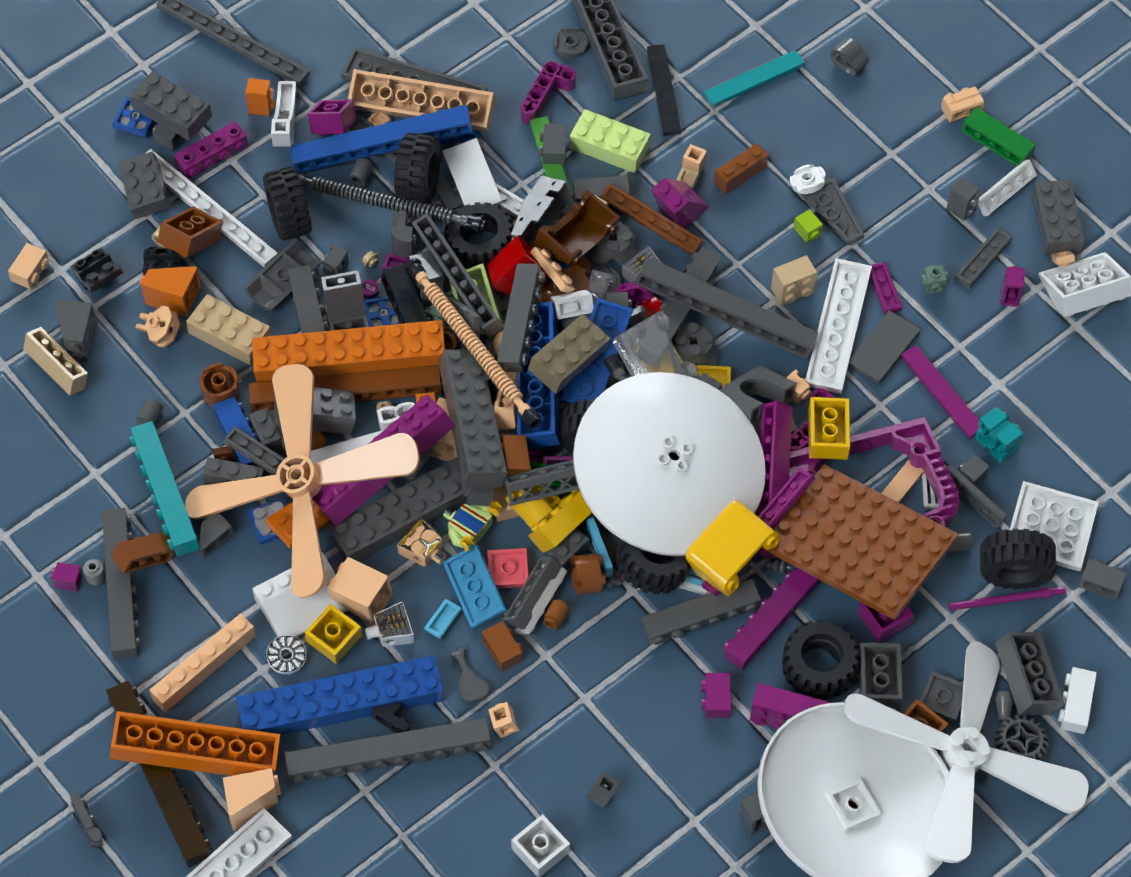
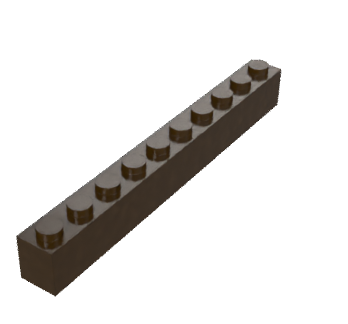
[106,680,213,868]

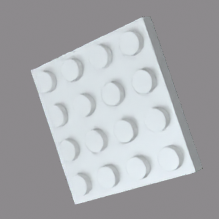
[1009,481,1099,571]

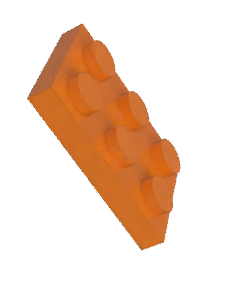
[265,501,332,549]

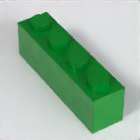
[962,107,1036,166]

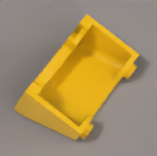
[686,500,781,597]

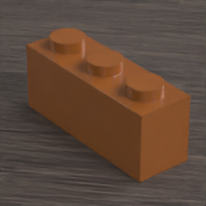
[714,143,769,194]
[111,532,175,573]

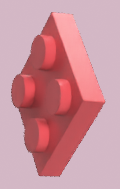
[487,548,528,589]

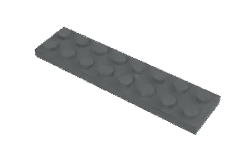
[341,47,487,91]

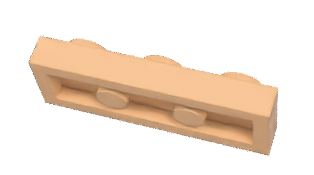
[530,247,575,293]

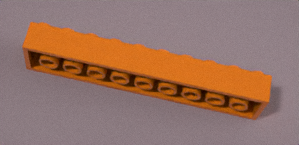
[252,320,445,382]

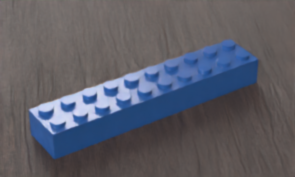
[236,655,444,735]

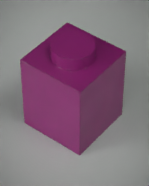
[50,562,83,592]

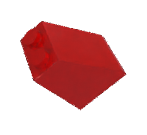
[486,235,549,295]

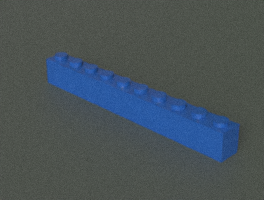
[291,105,473,173]

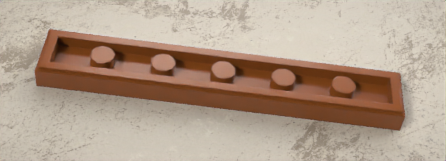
[600,183,703,256]

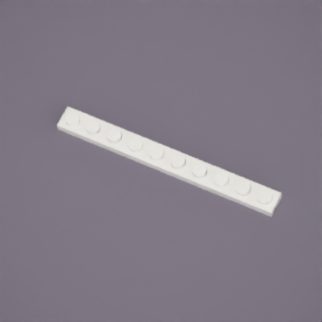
[145,149,278,267]

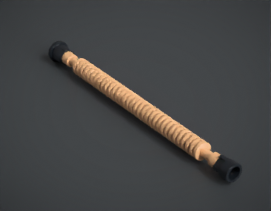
[404,258,542,429]

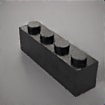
[381,264,431,324]

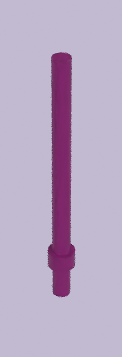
[948,586,1066,611]

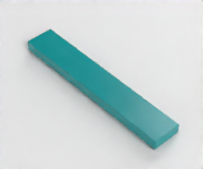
[704,50,805,108]

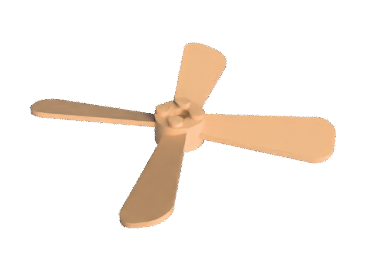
[185,364,420,598]

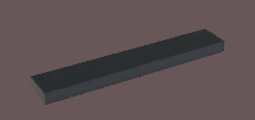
[647,44,681,136]

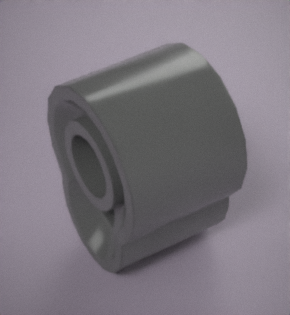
[830,37,869,76]

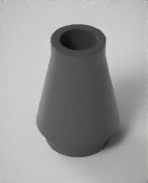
[995,691,1014,722]

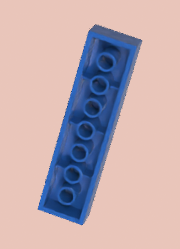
[516,302,560,449]

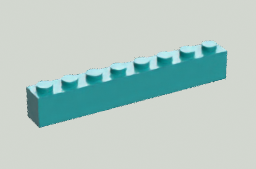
[129,421,199,557]

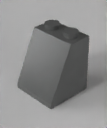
[54,299,97,362]

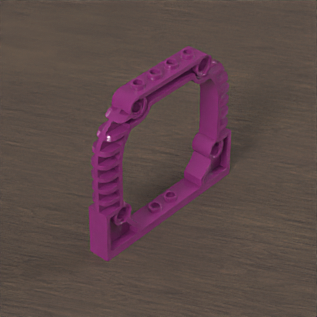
[789,417,959,527]

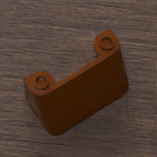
[534,190,620,265]

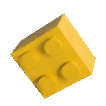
[304,604,362,665]

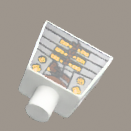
[365,602,414,647]

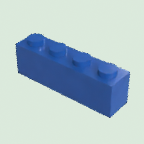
[213,396,259,467]

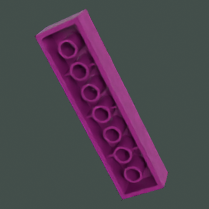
[312,395,455,526]

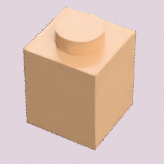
[682,144,707,173]

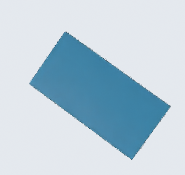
[442,544,507,630]

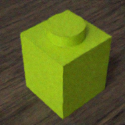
[793,209,823,243]

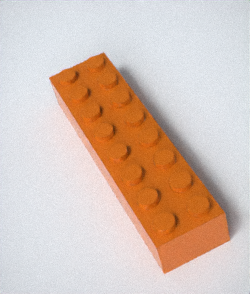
[109,711,280,776]

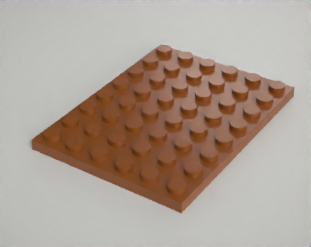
[761,464,959,620]

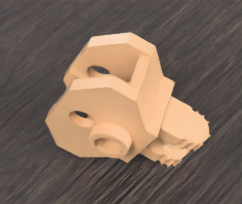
[135,305,180,348]

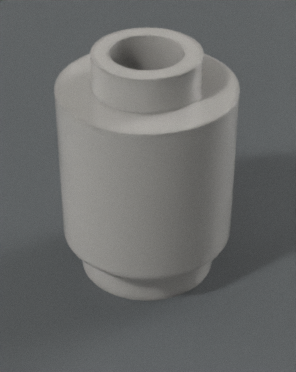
[83,559,105,586]

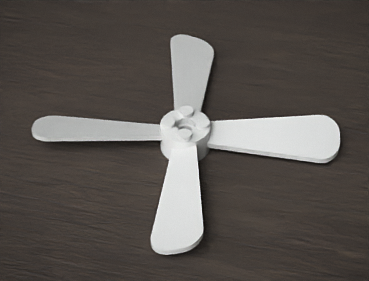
[844,641,1089,863]

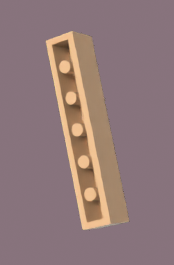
[149,613,256,713]

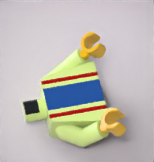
[443,501,503,551]

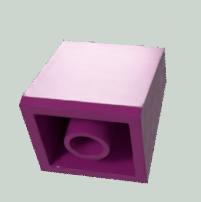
[651,178,709,229]

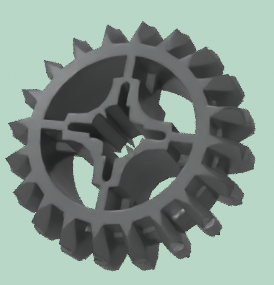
[994,715,1049,761]

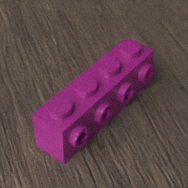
[174,121,248,179]

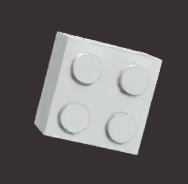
[511,814,570,877]

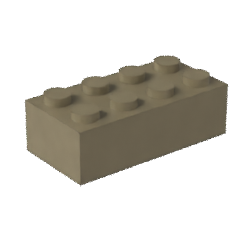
[528,314,611,394]

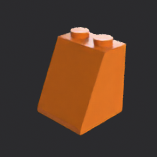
[140,266,201,317]

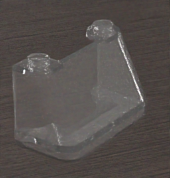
[613,311,700,379]

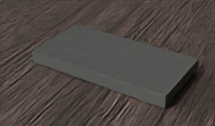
[848,310,920,384]

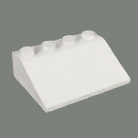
[1038,252,1131,317]
[252,552,348,637]

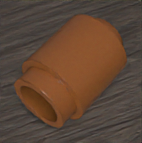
[543,599,570,630]

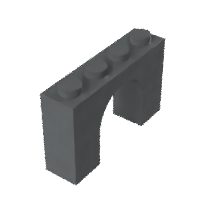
[718,365,797,425]

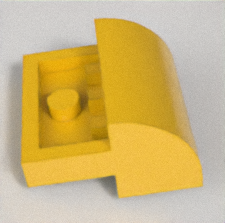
[505,483,561,528]

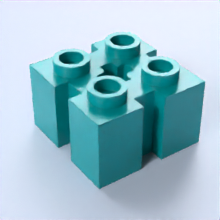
[975,407,1023,464]

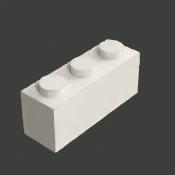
[1058,667,1097,734]

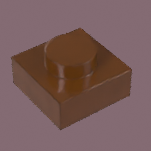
[213,446,234,462]

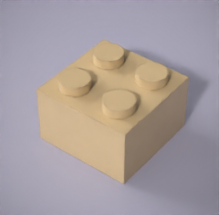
[771,255,817,305]

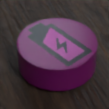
[361,279,379,299]

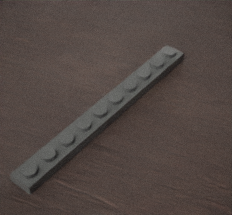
[156,0,310,87]

